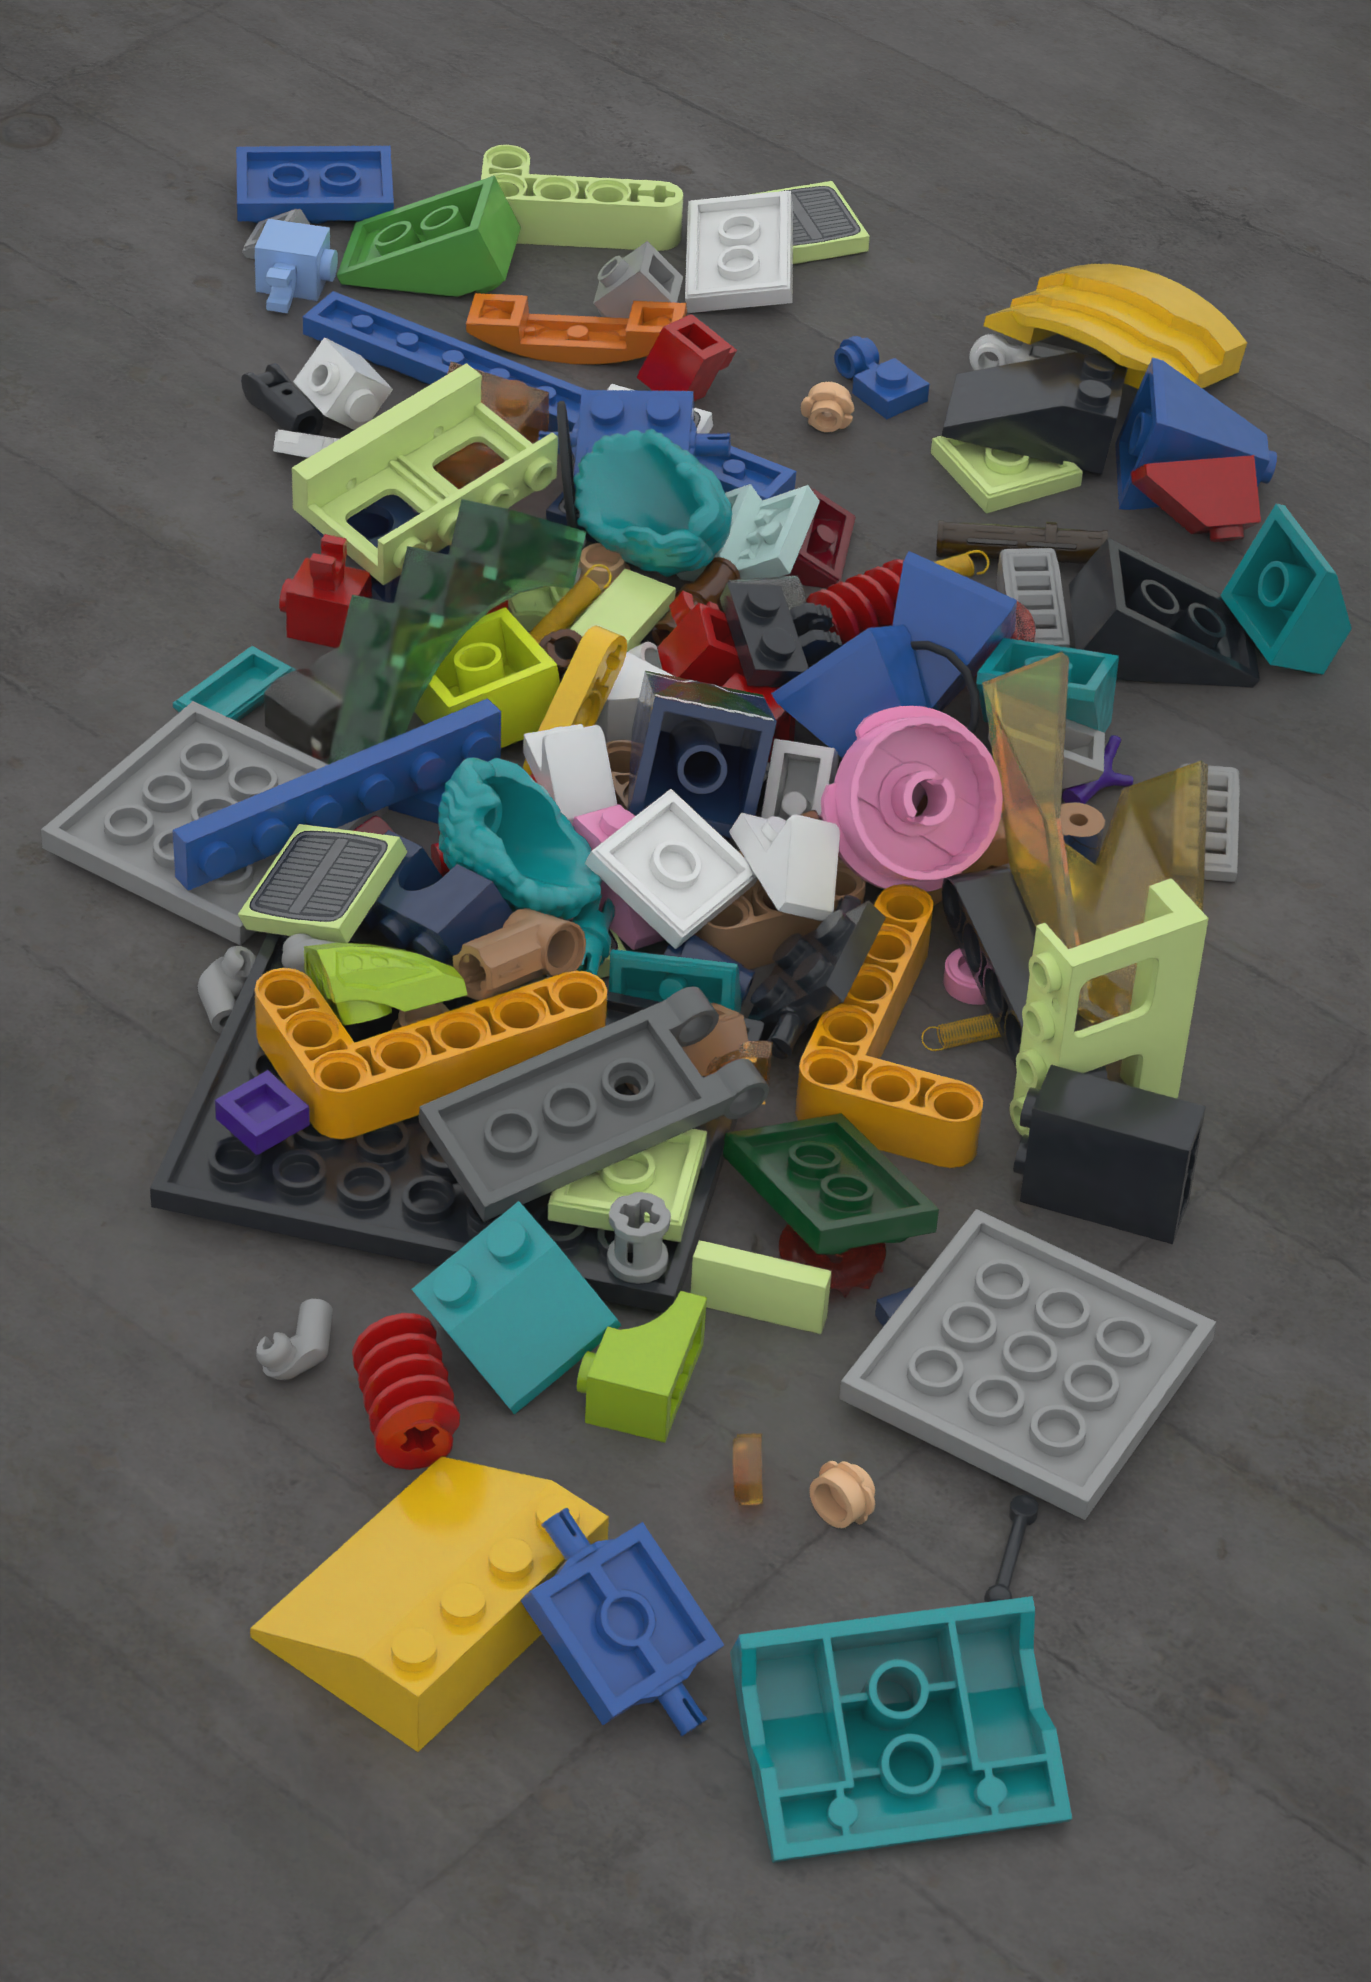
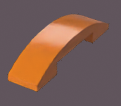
[466,293,687,365]

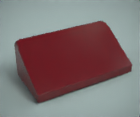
[773,487,856,589]

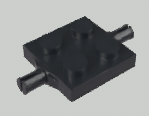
[747,895,886,1059]

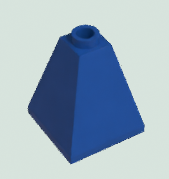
[1115,357,1277,510]
[892,551,1017,712]
[771,625,926,758]

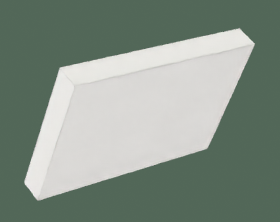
[685,191,793,313]

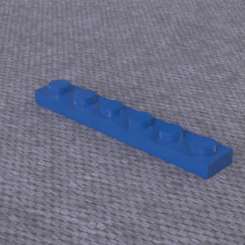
[173,698,501,891]

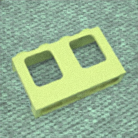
[292,363,558,585]
[1010,878,1209,1136]

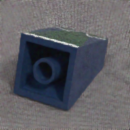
[628,671,777,838]

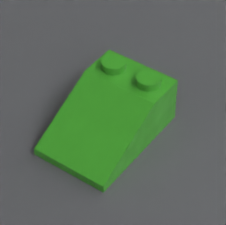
[337,175,521,297]

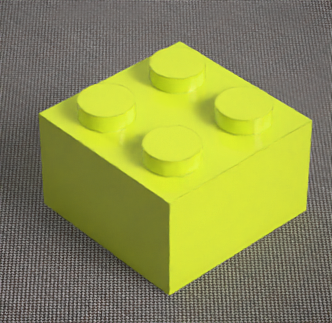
[399,607,560,748]

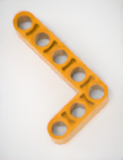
[795,884,983,1168]
[255,968,607,1139]

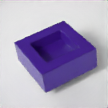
[215,1070,310,1155]

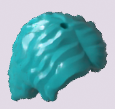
[573,429,733,578]
[438,758,602,920]

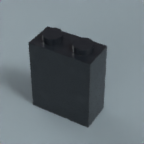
[1013,1065,1206,1244]

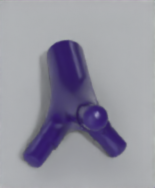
[1062,735,1134,804]

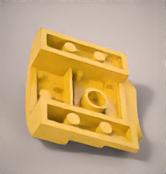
[983,264,1247,389]

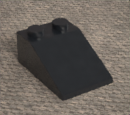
[941,352,1126,474]
[1069,538,1260,688]

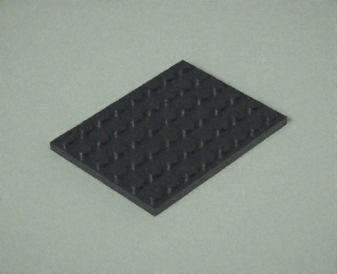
[150,933,765,1313]

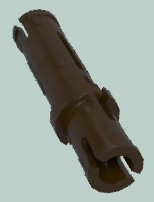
[936,520,1108,564]

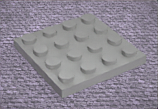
[41,701,388,946]
[839,1209,1216,1520]

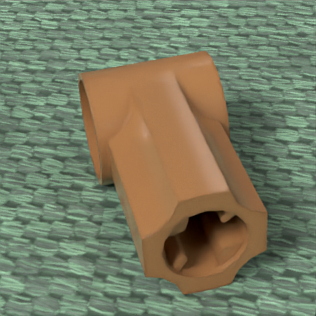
[453,908,586,1001]

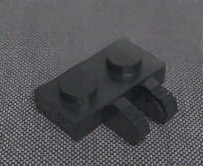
[720,582,842,687]

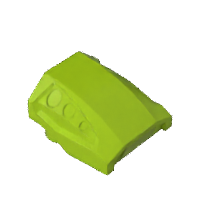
[304,943,468,1025]

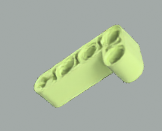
[481,145,683,251]

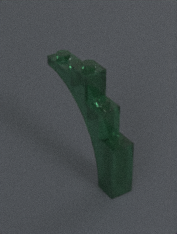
[328,499,586,765]

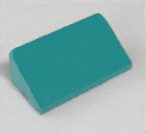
[609,949,742,1014]

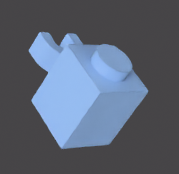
[254,219,338,313]

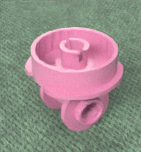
[819,706,1003,892]

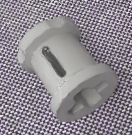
[607,1192,671,1284]

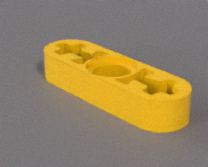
[523,625,627,776]

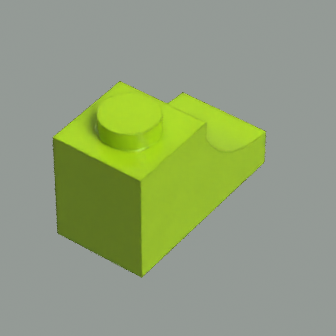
[577,1291,707,1443]

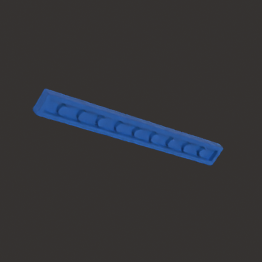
[303,291,796,500]

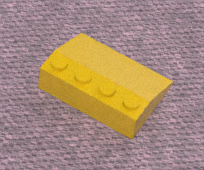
[250,1456,609,1752]

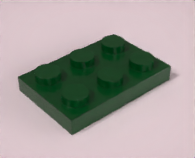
[723,1113,939,1254]

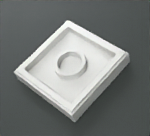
[585,789,758,949]

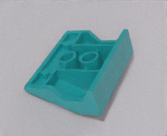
[730,1596,1072,1863]

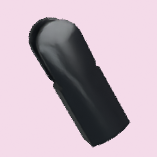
[241,363,324,435]

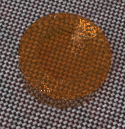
[733,1433,764,1505]

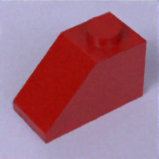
[1131,455,1261,542]

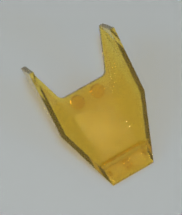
[982,652,1208,1025]

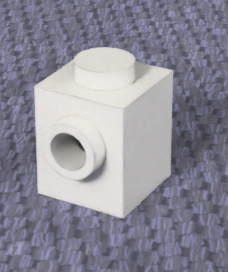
[293,337,393,430]

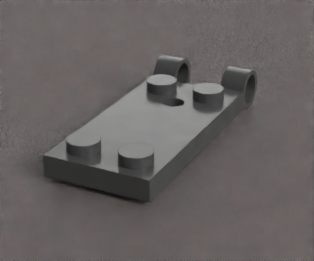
[419,987,770,1222]

